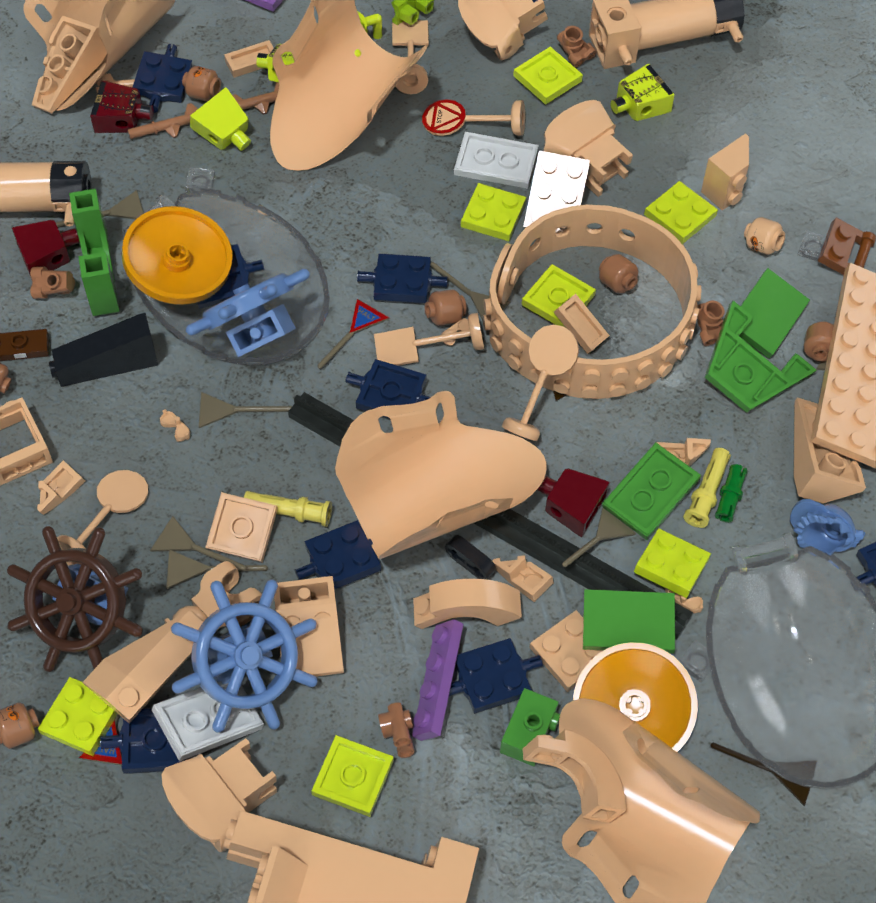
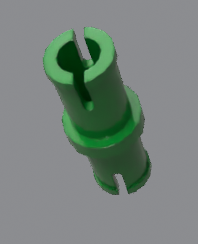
[715,464,748,523]

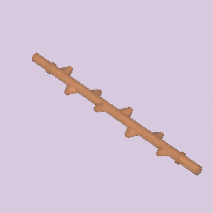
[128,82,279,139]

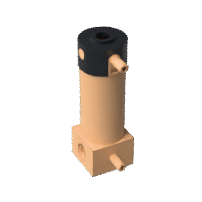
[589,0,745,69]
[0,161,92,227]

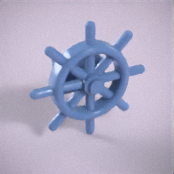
[186,269,310,357]
[171,580,318,733]

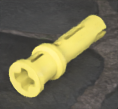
[683,448,731,528]
[244,491,332,527]

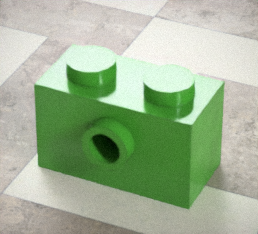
[500,688,560,767]

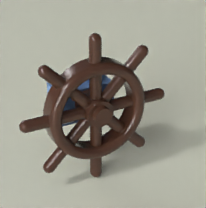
[7,526,143,672]

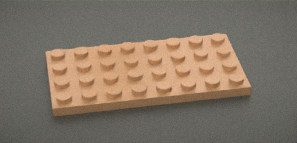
[811,263,876,468]

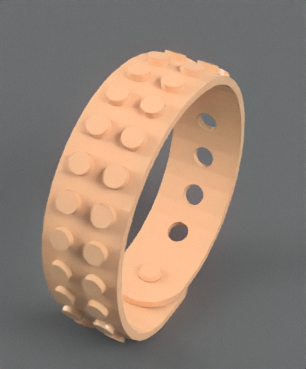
[483,204,701,399]

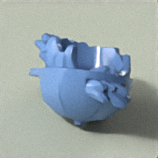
[790,499,865,556]

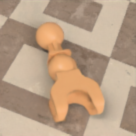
[164,561,262,630]

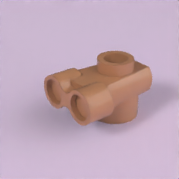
[557,26,597,68]
[30,267,75,299]
[697,300,725,346]
[378,703,415,758]

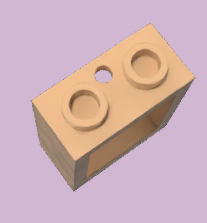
[0,397,53,486]

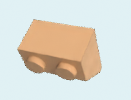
[701,134,749,210]

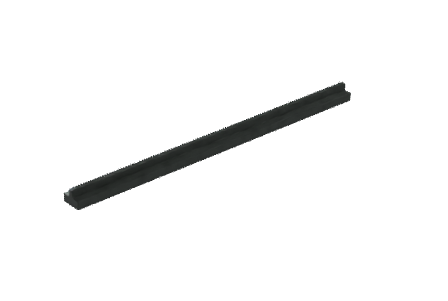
[288,392,693,640]

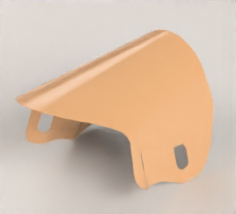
[24,0,175,111]
[270,0,427,171]
[335,391,546,560]
[559,698,760,903]

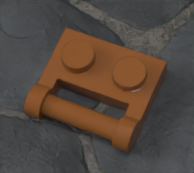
[818,217,876,275]

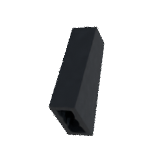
[49,313,158,387]

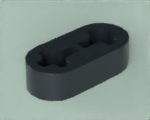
[445,535,496,580]

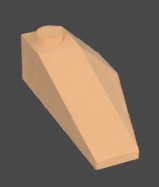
[32,16,107,114]
[794,397,866,504]
[82,610,203,724]

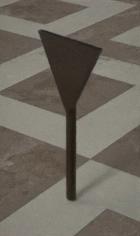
[710,742,817,806]

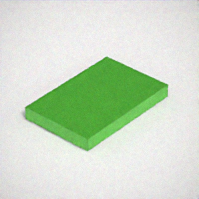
[739,268,810,359]
[602,442,701,540]
[583,589,675,654]

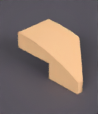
[657,438,711,467]
[37,460,85,515]
[492,555,554,602]

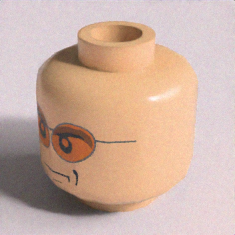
[744,217,785,255]

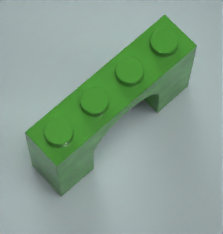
[69,189,120,316]

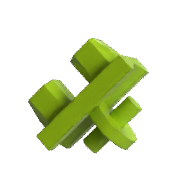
[391,0,434,25]

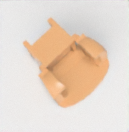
[458,0,548,60]
[544,100,633,197]
[161,738,277,852]

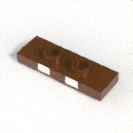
[0,329,49,361]

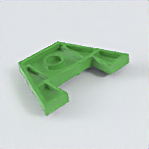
[704,301,817,413]

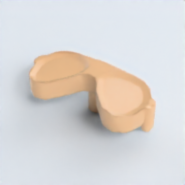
[441,318,470,346]
[160,409,190,442]
[665,589,703,613]

